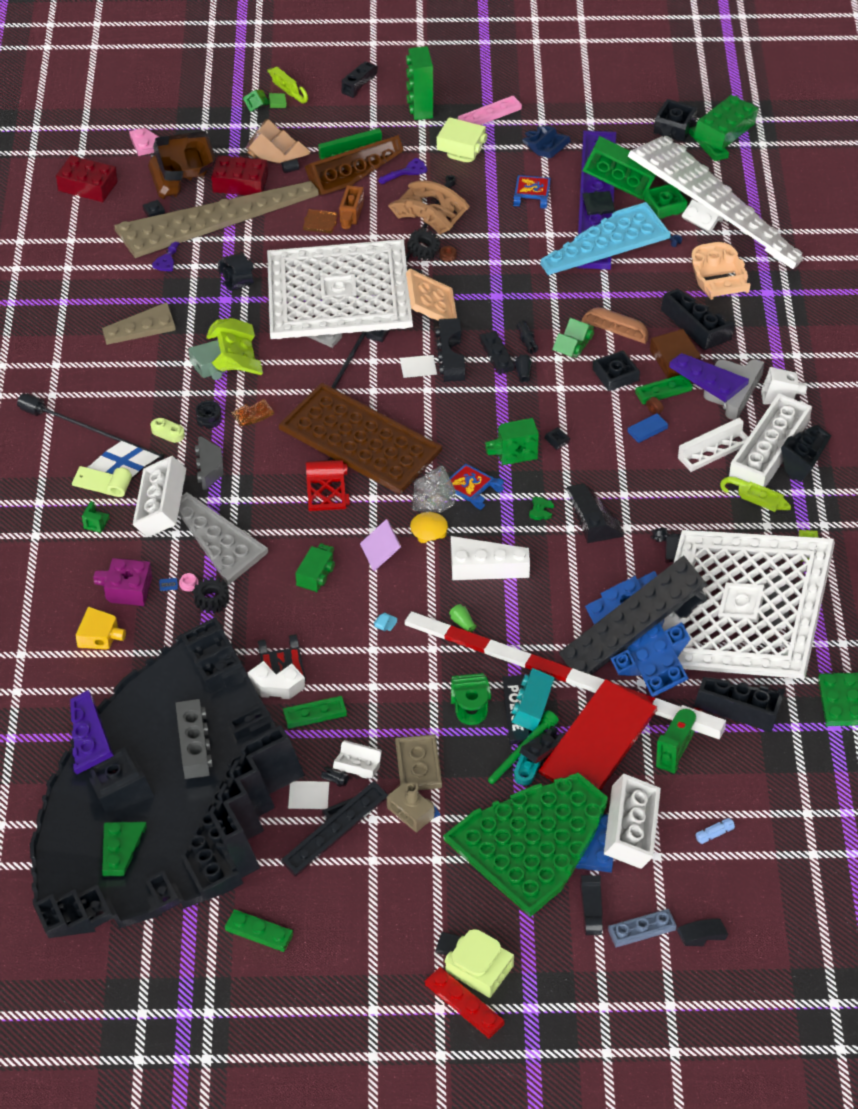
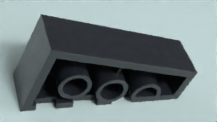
[661,288,735,350]
[694,677,785,732]

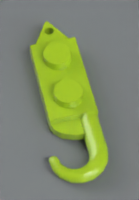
[267,67,308,104]
[720,476,791,512]

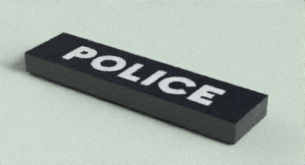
[502,675,529,745]

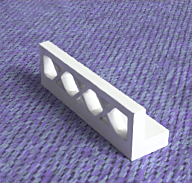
[678,418,748,472]

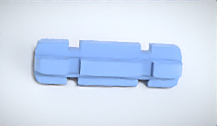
[696,818,735,844]

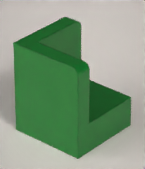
[243,90,269,112]
[82,501,110,533]

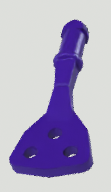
[378,158,427,184]
[152,242,180,271]

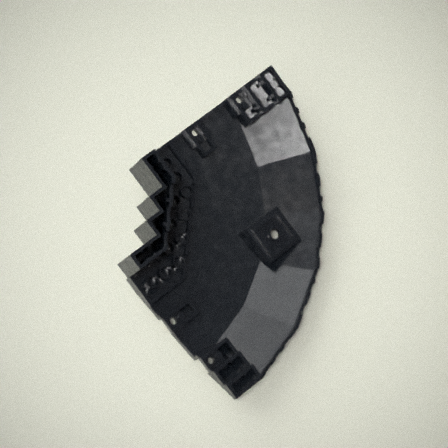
[30,617,305,938]

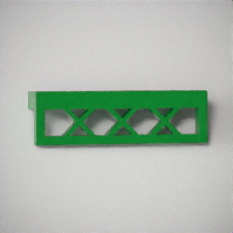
[318,128,382,160]

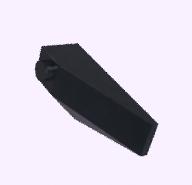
[781,425,832,483]
[567,483,624,544]

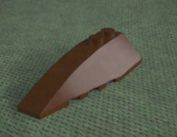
[305,135,404,195]

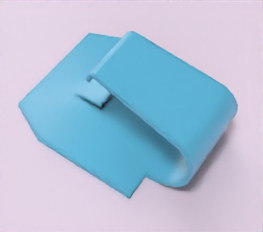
[374,613,397,631]

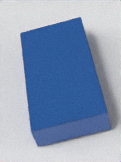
[628,413,668,443]

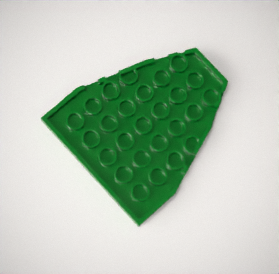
[443,773,608,917]

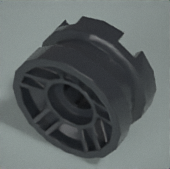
[195,400,222,429]

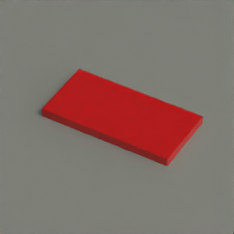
[539,679,657,790]

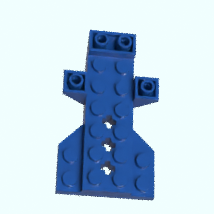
[585,571,691,697]

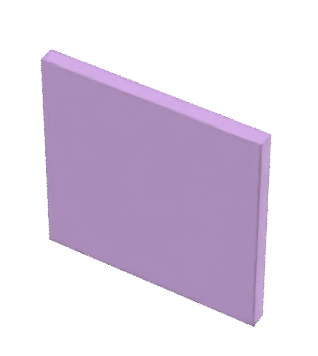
[360,519,401,571]

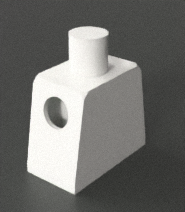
[761,367,807,404]

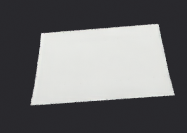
[400,355,437,378]
[288,781,329,809]

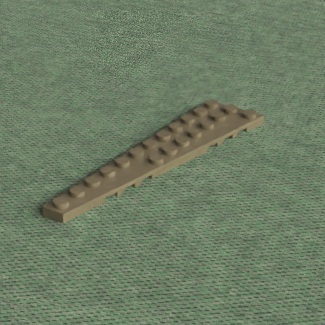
[114,181,319,258]

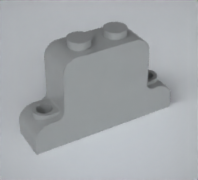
[703,359,764,420]

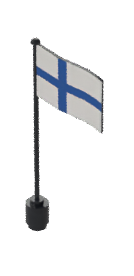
[17,393,164,480]

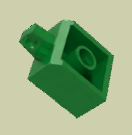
[485,418,539,466]

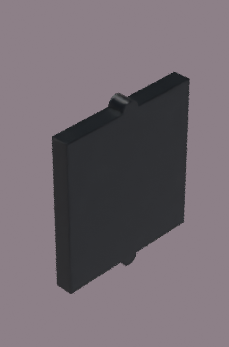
[582,191,615,215]

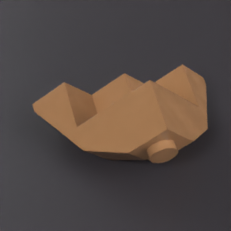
[246,119,311,163]

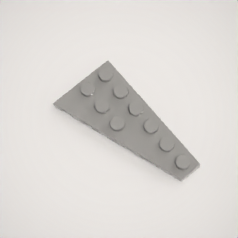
[178,492,268,585]

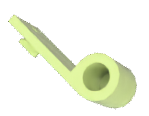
[72,466,132,497]

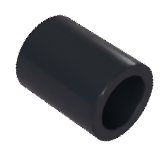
[281,158,299,173]

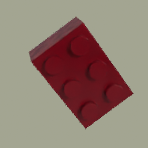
[56,155,118,202]
[211,155,268,195]

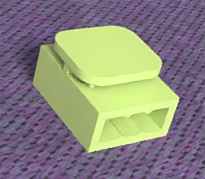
[437,117,487,162]
[445,930,514,998]

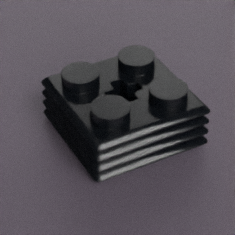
[592,350,640,391]

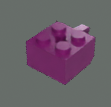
[93,558,152,606]

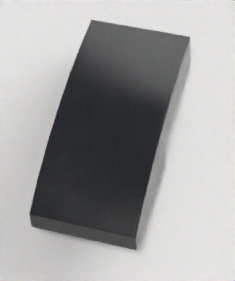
[677,919,728,946]

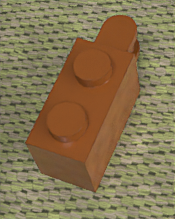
[339,185,364,229]

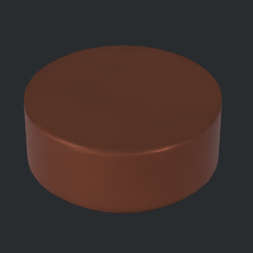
[439,246,457,262]
[646,397,664,415]

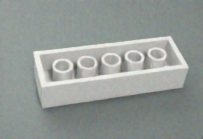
[729,393,812,488]

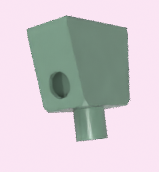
[188,340,225,380]

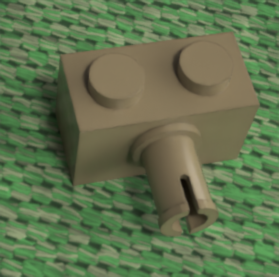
[387,782,434,833]

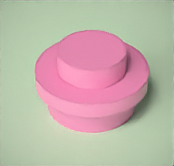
[179,573,198,591]

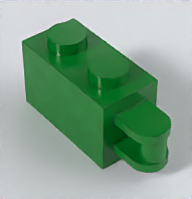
[295,543,335,592]

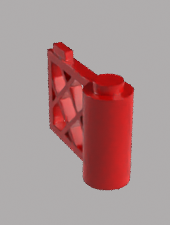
[306,460,350,511]

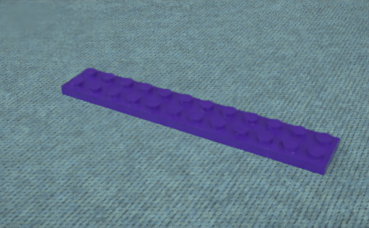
[576,131,616,270]

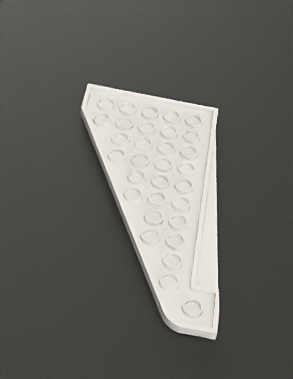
[628,136,803,269]

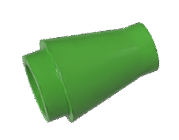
[449,604,476,632]

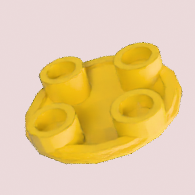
[410,512,448,543]

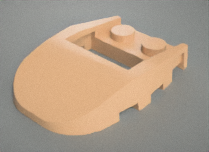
[692,242,750,300]

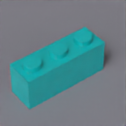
[511,668,554,731]

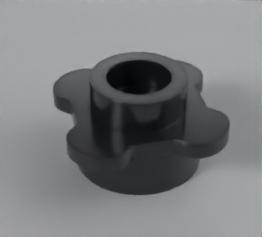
[650,528,670,542]

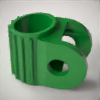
[451,673,491,725]

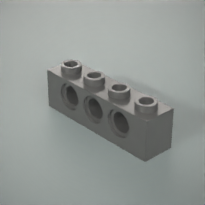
[175,699,213,779]

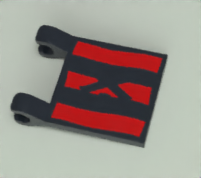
[258,634,306,682]

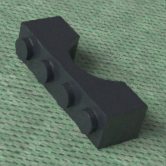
[435,318,465,382]

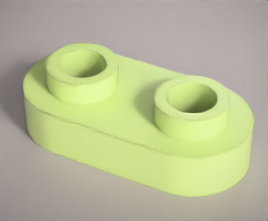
[151,418,185,443]

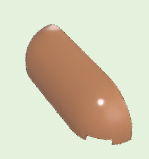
[582,307,648,344]

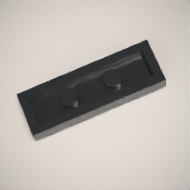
[479,331,515,375]

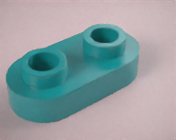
[514,754,541,786]

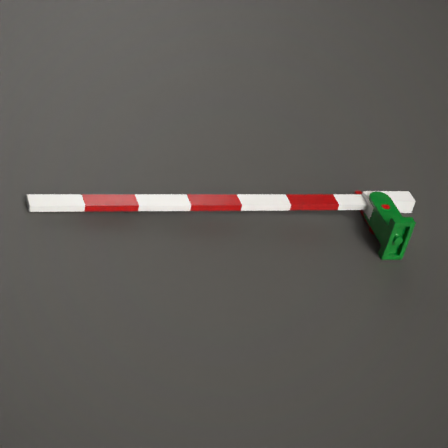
[405,611,726,774]

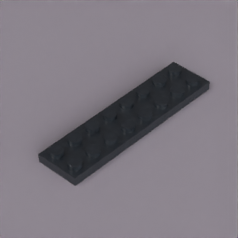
[559,555,707,675]

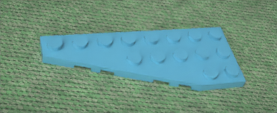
[540,202,670,275]

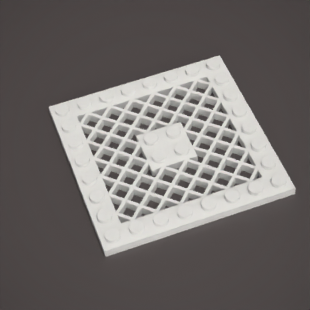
[267,239,413,339]
[662,530,835,679]

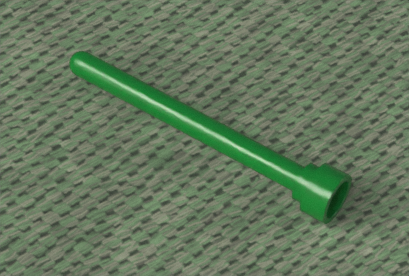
[488,710,559,784]

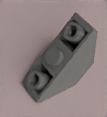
[195,437,224,490]

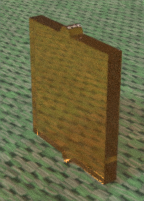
[303,209,338,233]

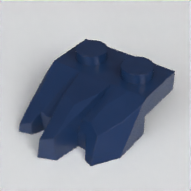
[522,126,571,158]

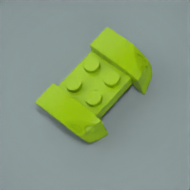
[207,318,263,375]

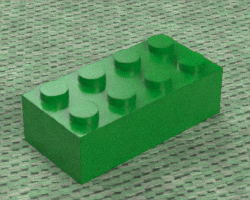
[406,46,433,120]
[694,95,759,151]
[582,136,656,200]

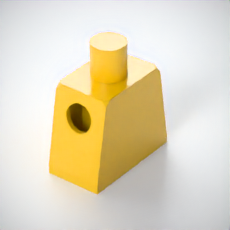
[76,607,126,649]

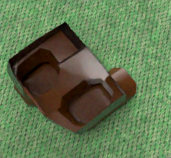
[148,131,216,199]

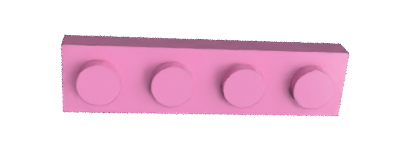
[458,96,522,125]

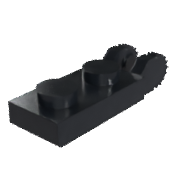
[519,726,565,764]

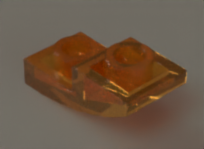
[231,399,274,426]

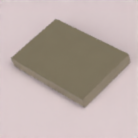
[395,734,442,790]

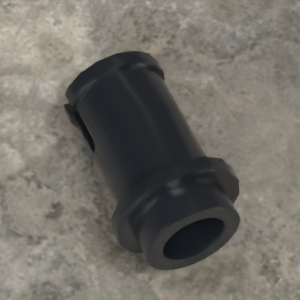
[321,766,349,787]

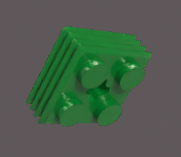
[644,184,688,219]

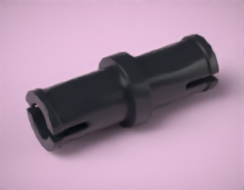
[516,321,538,354]

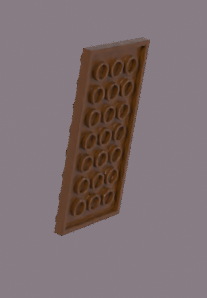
[279,383,442,495]

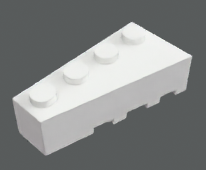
[451,536,530,580]

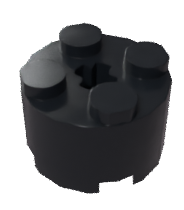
[218,252,254,291]

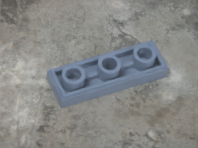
[608,909,677,948]

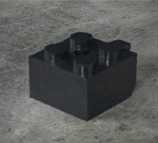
[654,99,697,142]

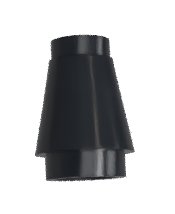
[515,355,532,382]

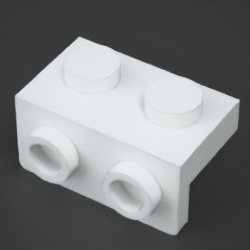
[682,199,723,233]
[333,740,382,778]

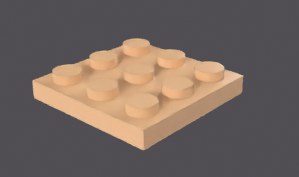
[406,269,457,321]

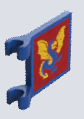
[513,175,551,209]
[442,464,504,510]

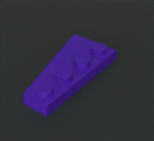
[669,353,749,403]
[70,690,114,774]

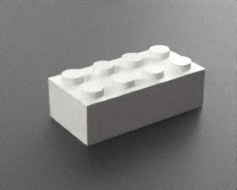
[133,456,186,537]
[604,773,661,869]

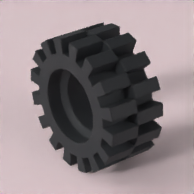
[407,228,440,261]
[193,577,229,614]

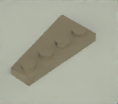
[102,302,175,345]

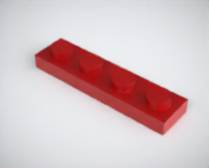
[425,967,504,1039]

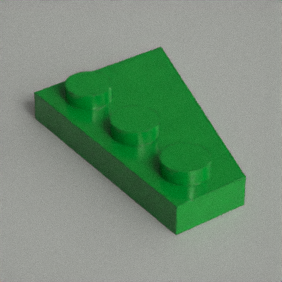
[102,822,147,876]

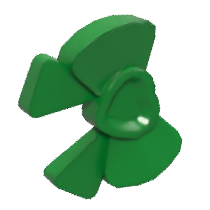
[529,497,554,520]

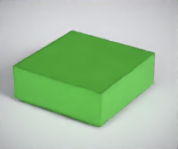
[269,93,287,108]

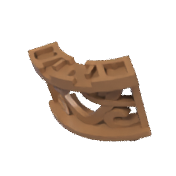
[388,180,470,235]

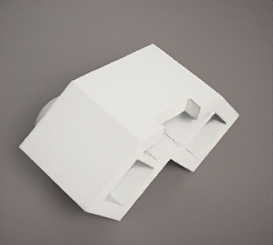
[248,661,305,699]

